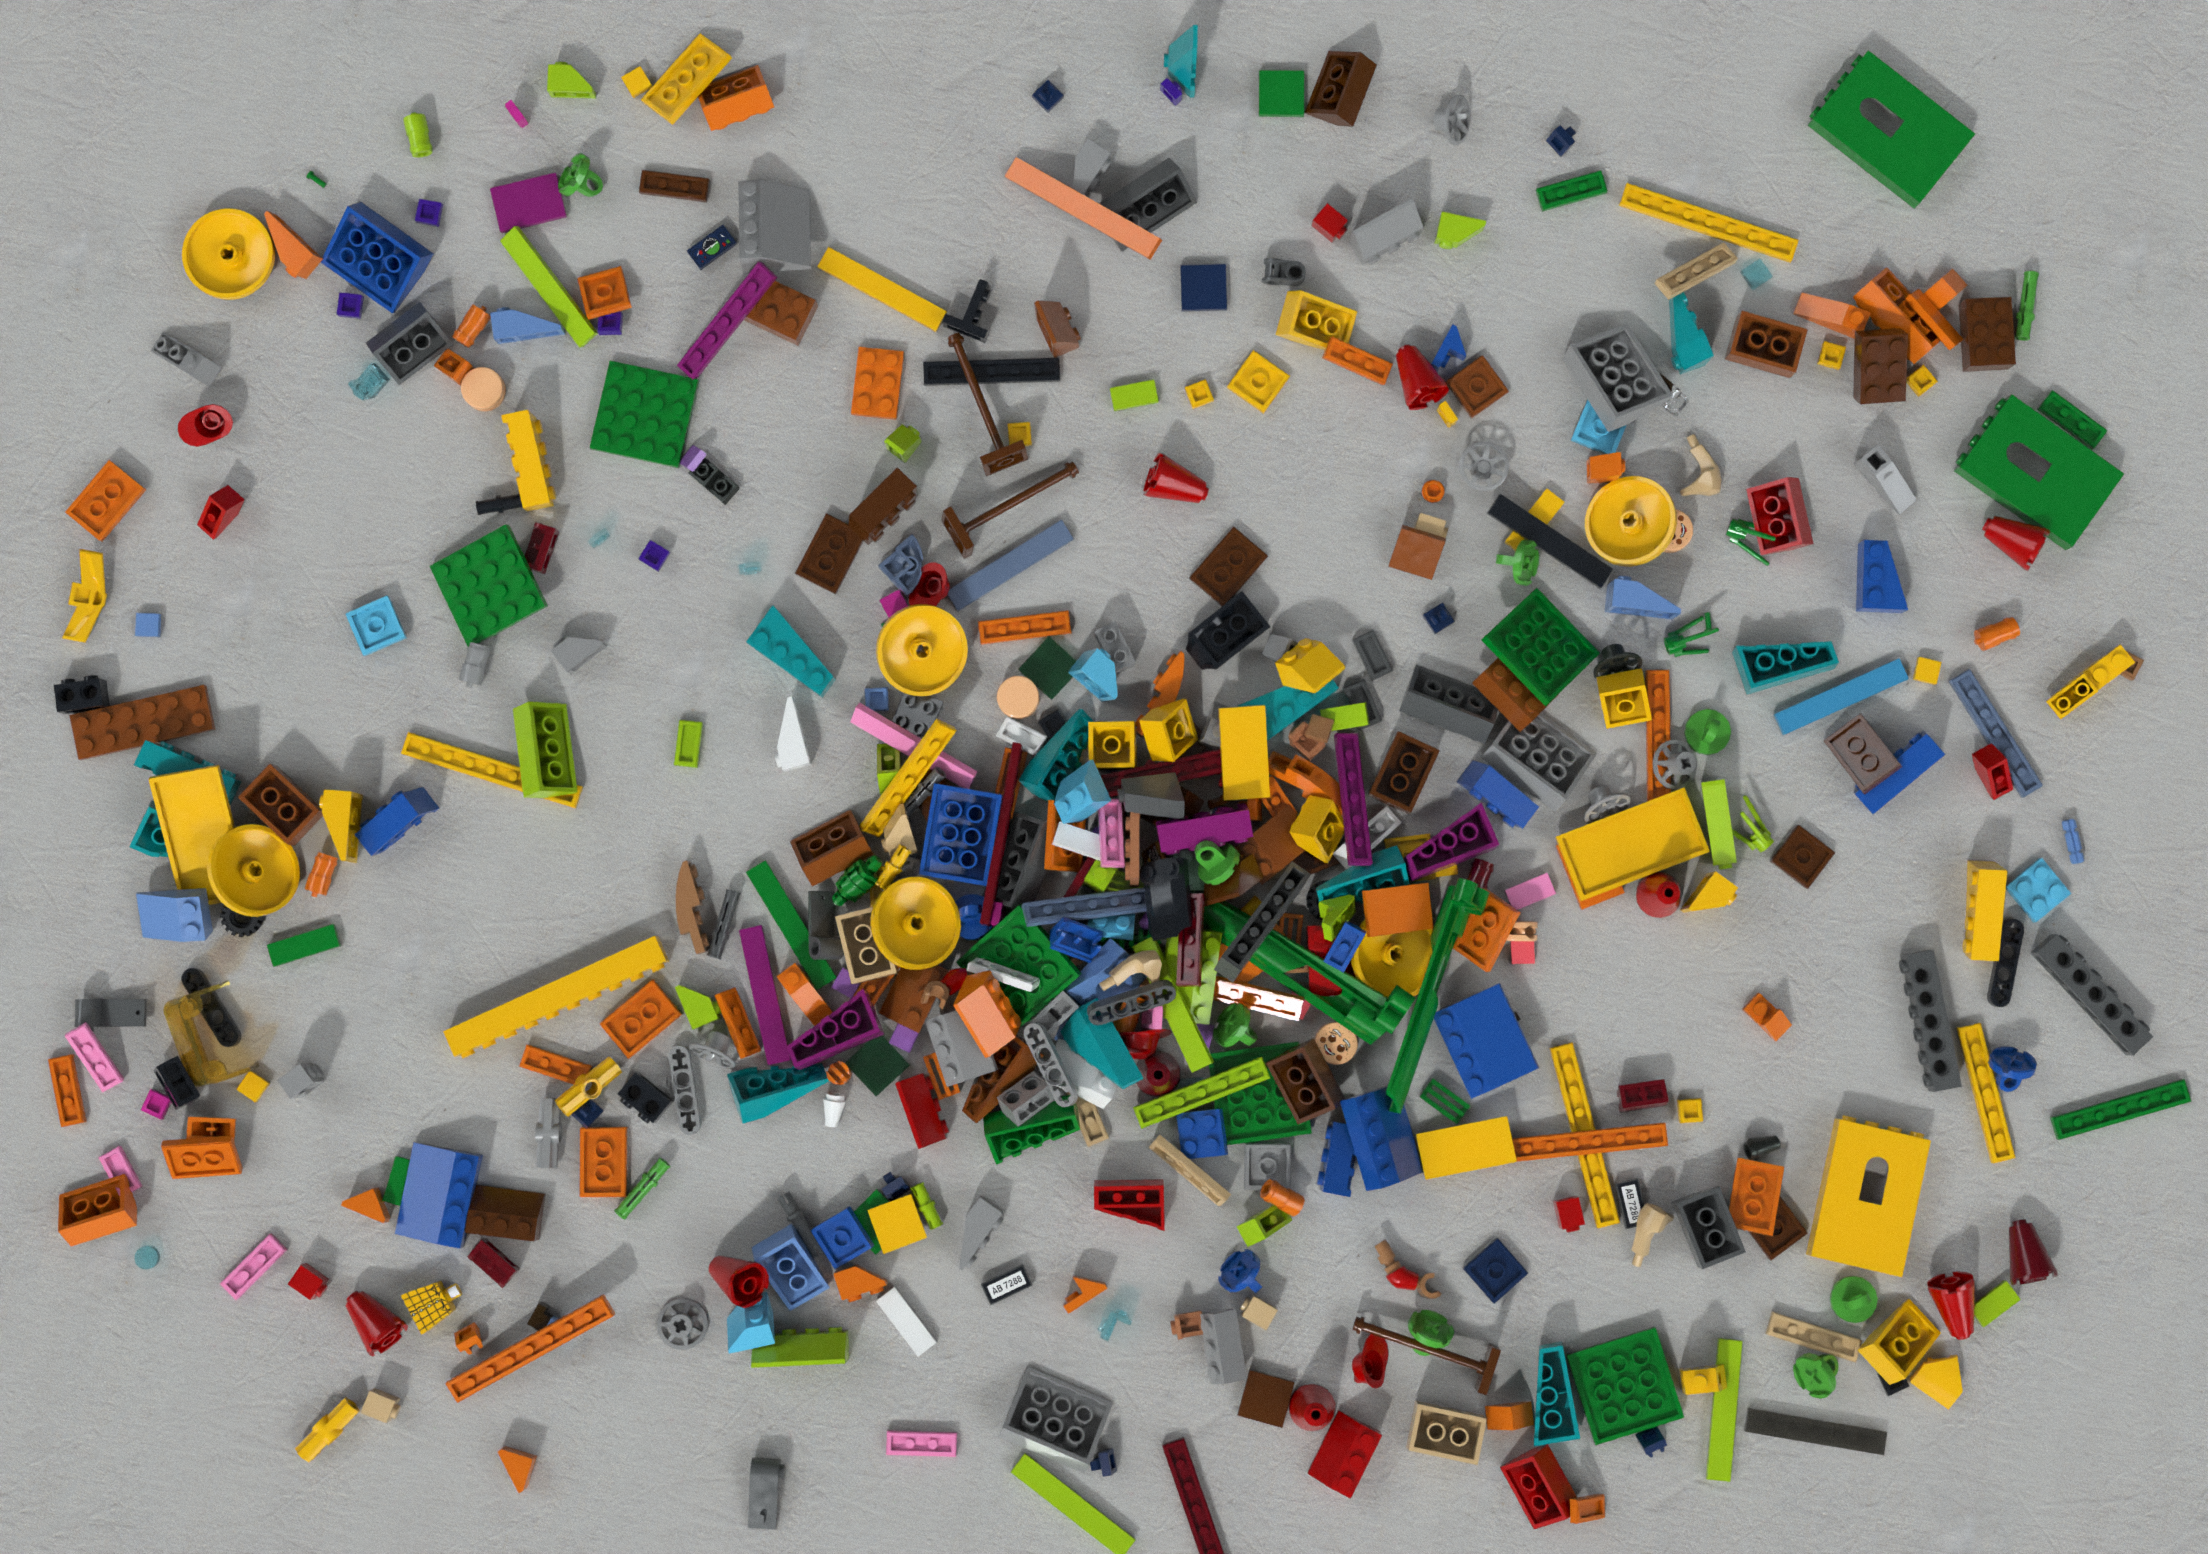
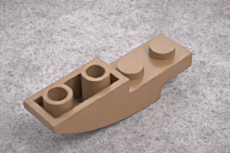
[675,861,710,954]

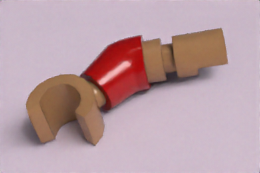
[920,968,973,1010]
[1374,1239,1442,1299]

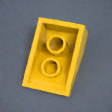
[1275,290,1357,350]
[319,790,363,863]
[1858,1299,1941,1385]

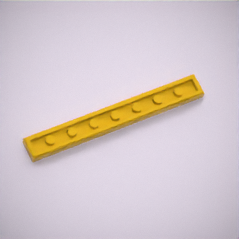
[1619,183,1799,263]
[401,732,583,809]
[1549,1042,1620,1228]

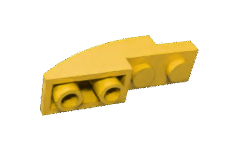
[2046,644,2135,720]

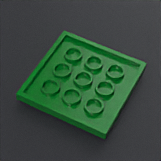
[589,361,699,468]
[429,524,548,647]
[1481,588,1600,707]
[956,904,1082,1029]
[1209,1041,1312,1145]
[1566,1327,1684,1445]

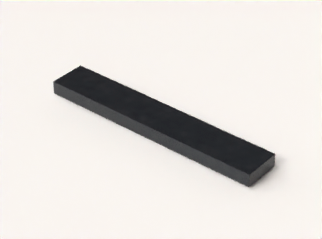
[923,358,1060,386]
[1487,494,1613,589]

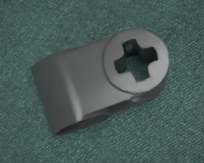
[1262,258,1306,286]

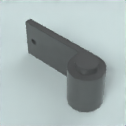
[808,891,844,960]
[74,999,147,1031]
[748,1457,785,1530]

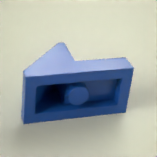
[1431,324,1466,372]

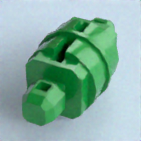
[832,855,882,906]

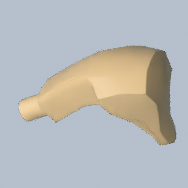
[1680,434,1721,496]
[1099,950,1162,991]
[1632,1203,1674,1267]

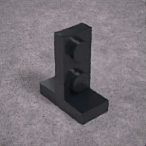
[942,279,991,343]

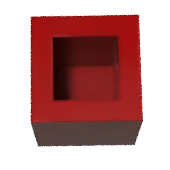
[1311,203,1348,243]
[1553,1196,1585,1232]
[288,1263,329,1300]

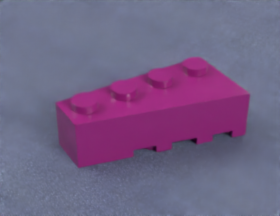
[1156,802,1253,855]
[1404,803,1499,882]
[786,989,884,1070]

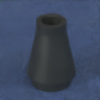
[1744,1135,1781,1161]

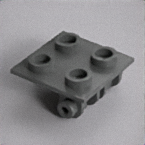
[892,693,944,739]

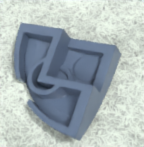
[878,534,923,597]

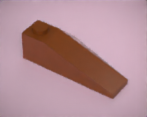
[962,1035,1044,1123]

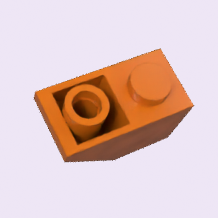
[1586,452,1625,483]
[833,1265,888,1302]

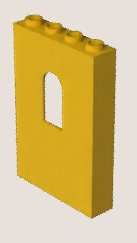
[1806,1115,1931,1277]

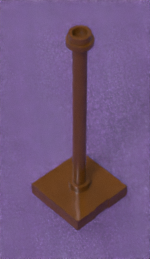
[947,333,1028,477]
[941,461,1079,559]
[1352,1316,1501,1396]

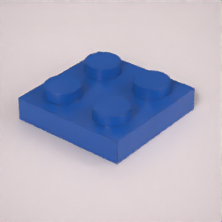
[1176,1108,1228,1159]
[810,1206,874,1269]

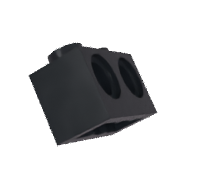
[54,675,110,714]
[153,1056,200,1110]
[618,1072,674,1124]

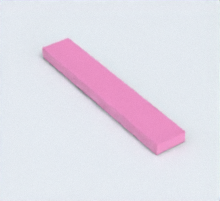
[851,703,977,789]

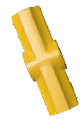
[554,1056,622,1117]
[295,1397,360,1463]

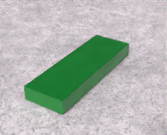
[1535,170,1608,212]
[2037,390,2108,450]
[267,924,341,967]

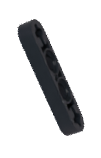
[1987,919,2024,1007]
[181,968,241,1047]

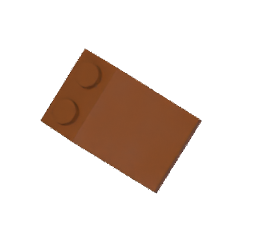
[1034,300,1081,358]
[1235,805,1305,885]

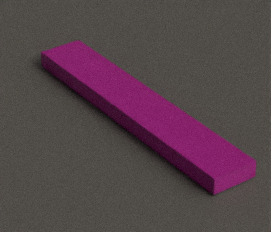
[677,262,777,380]
[1334,733,1373,866]
[739,925,791,1065]

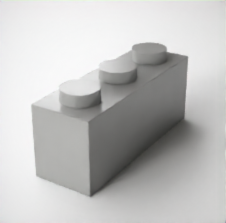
[1200,1309,1247,1384]

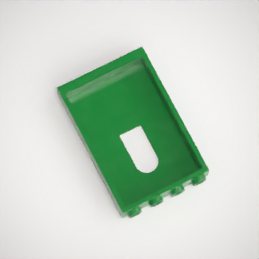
[1808,50,1975,209]
[1954,394,2124,551]

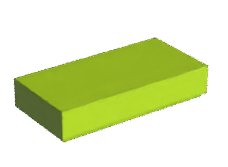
[1110,379,1159,411]
[1320,702,1370,731]
[674,720,703,768]
[1974,1280,2021,1327]

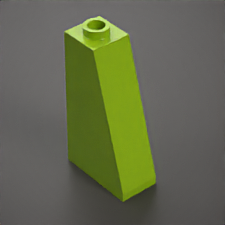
[1701,779,1737,870]

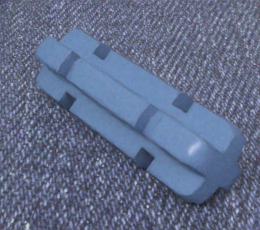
[2062,819,2085,864]

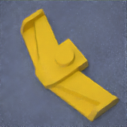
[62,548,107,643]

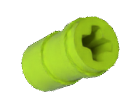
[403,112,433,158]

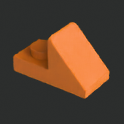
[1742,993,1792,1041]
[1063,1275,1108,1314]

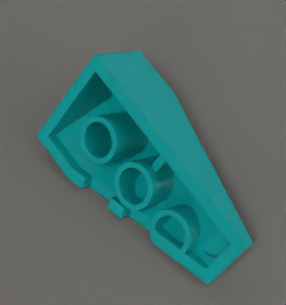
[1019,709,1094,802]
[129,800,168,857]

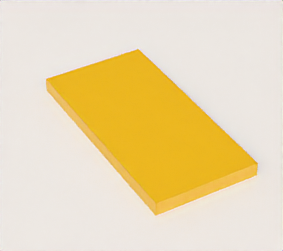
[148,765,235,905]
[1555,787,1710,901]

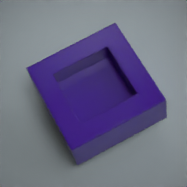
[1160,78,1182,106]
[415,199,443,227]
[336,292,364,319]
[597,311,623,335]
[638,540,670,572]

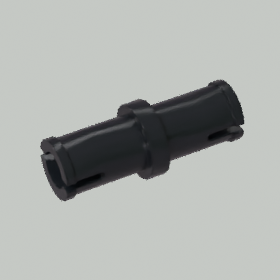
[476,493,523,515]

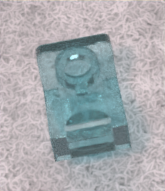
[348,363,390,400]
[1098,1308,1132,1341]

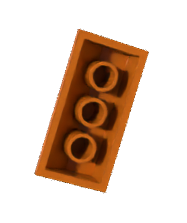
[1853,267,1941,364]

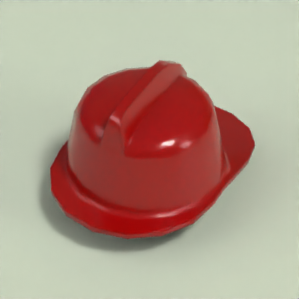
[178,404,233,447]
[908,562,950,606]
[1119,1029,1172,1060]
[1352,1334,1388,1388]

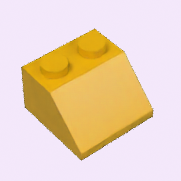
[1275,638,1345,693]
[1596,668,1652,729]
[1139,699,1198,762]
[1088,721,1137,770]
[1289,795,1345,863]
[1680,871,1738,913]

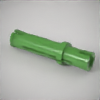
[2015,271,2039,341]
[614,1157,671,1220]

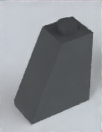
[1117,772,1184,819]

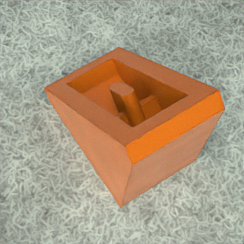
[1924,269,1968,310]
[434,349,474,386]
[186,1117,236,1142]
[341,1187,391,1223]
[1485,1401,1534,1430]
[497,1446,537,1493]

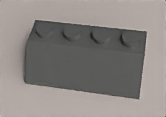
[1099,158,1197,252]
[1399,665,1498,744]
[982,812,1047,909]

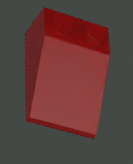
[1306,925,1355,996]

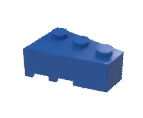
[1856,540,1908,614]
[1456,760,1539,829]
[354,787,440,856]
[1317,1121,1356,1197]

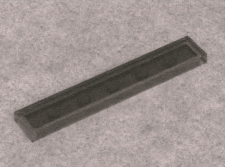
[1744,1408,1887,1455]

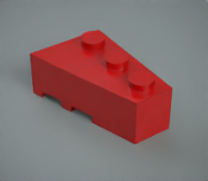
[1094,1179,1165,1231]

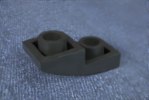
[688,458,740,505]

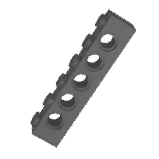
[1214,861,1311,983]
[2031,934,2153,1056]
[1899,950,1962,1092]

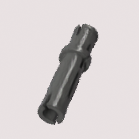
[904,767,946,818]
[707,889,741,959]
[777,1191,824,1259]

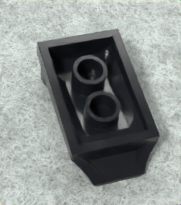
[1186,591,1271,670]
[1139,857,1192,941]

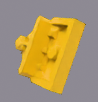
[1910,1355,1963,1410]

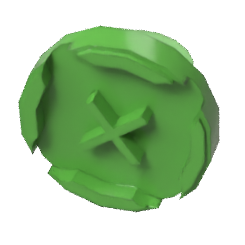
[558,153,603,197]
[1495,539,1539,586]
[1684,709,1731,755]
[1194,841,1240,885]
[1213,1003,1258,1047]
[1829,1276,1878,1323]
[1408,1310,1454,1356]
[1793,1353,1839,1399]

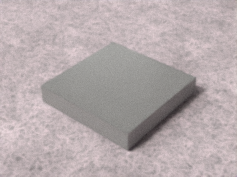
[1244,1143,1291,1190]

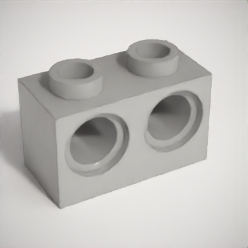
[1094,621,1135,674]
[1030,990,1079,1035]
[277,1063,325,1099]
[997,1071,1055,1127]

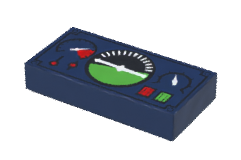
[687,225,737,270]

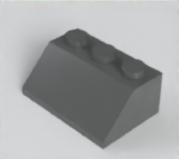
[366,302,453,385]
[1672,1186,1746,1269]

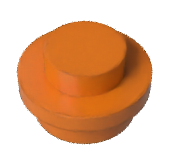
[1422,480,1445,503]

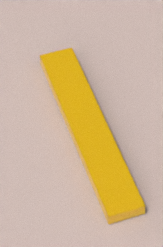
[817,247,947,332]
[859,719,957,837]
[1956,1023,2015,1163]

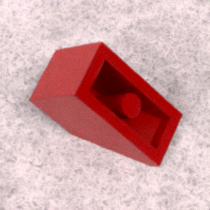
[197,485,245,540]
[1972,743,2013,800]

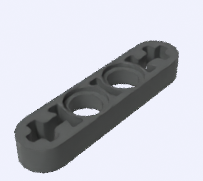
[1087,980,1176,1025]

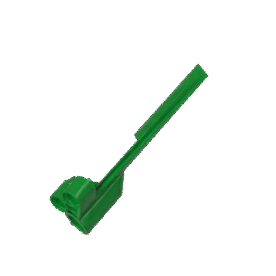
[1386,878,1490,1114]
[1204,901,1416,1045]

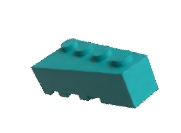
[1732,641,1839,695]
[134,740,242,805]
[1534,1342,1580,1446]

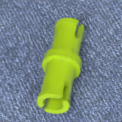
[910,1182,943,1230]

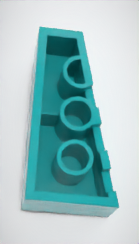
[746,605,836,698]
[1237,679,1339,742]

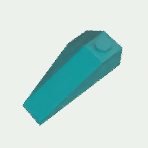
[1164,25,1198,98]
[1669,292,1714,375]
[1316,845,1410,905]
[1060,998,1143,1089]
[727,1063,829,1124]

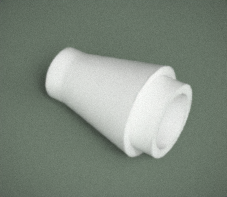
[823,1092,846,1127]

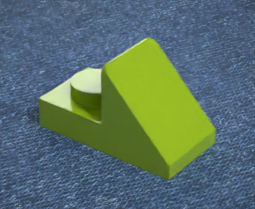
[1319,895,1356,942]

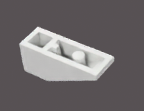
[775,697,812,772]
[1333,806,1402,870]

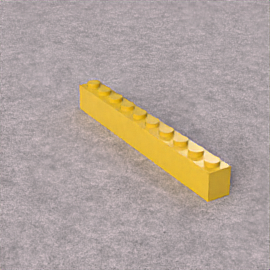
[443,936,669,1059]

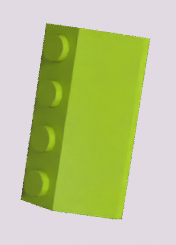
[513,701,578,798]
[1162,928,1222,1024]
[751,1327,849,1368]

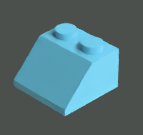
[1068,648,1118,702]
[1054,760,1111,824]
[727,1292,775,1354]

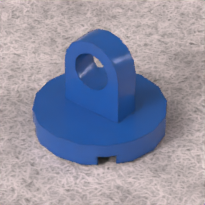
[955,894,993,940]
[1988,1046,2037,1092]
[1218,1249,1262,1293]

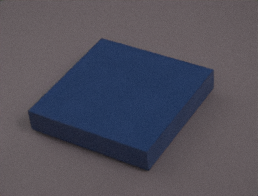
[1180,264,1227,312]
[1463,1238,1529,1304]

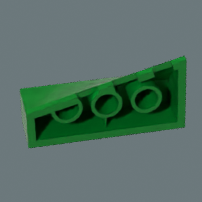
[983,1095,1080,1165]

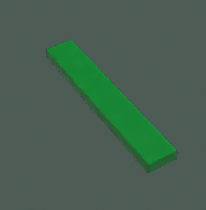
[746,860,837,990]
[2050,1079,2192,1140]

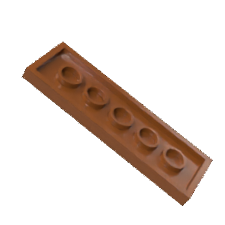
[69,685,216,760]

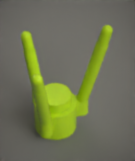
[1732,795,1774,853]

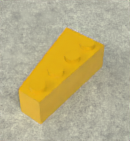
[501,410,556,512]
[1962,860,2007,961]

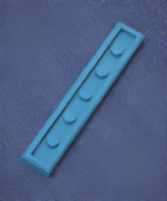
[1774,658,1909,735]

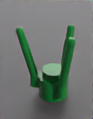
[1726,518,1776,566]
[1664,616,1719,657]

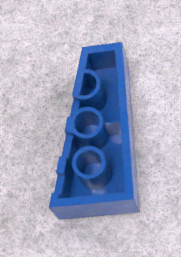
[1854,730,1945,814]

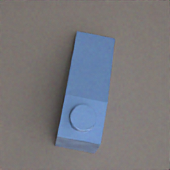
[490,307,565,344]

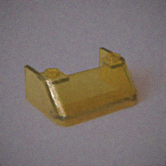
[163,980,259,1087]

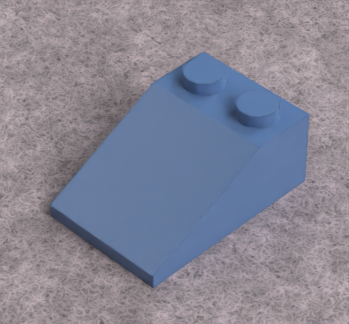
[1605,576,1681,620]
[136,888,213,942]
[1064,938,1147,1006]
[752,1224,830,1311]

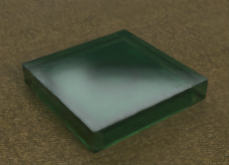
[1018,636,1076,701]
[845,1035,910,1097]

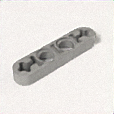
[1023,1023,1078,1107]
[669,1046,701,1135]

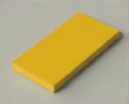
[641,33,732,125]
[1218,705,1270,801]
[1416,1116,1517,1180]

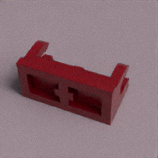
[524,522,559,574]
[1617,1079,1669,1113]
[467,1238,520,1288]

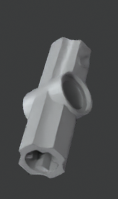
[535,1097,562,1168]

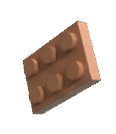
[1125,812,1140,887]

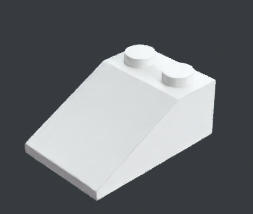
[1042,1039,1117,1109]

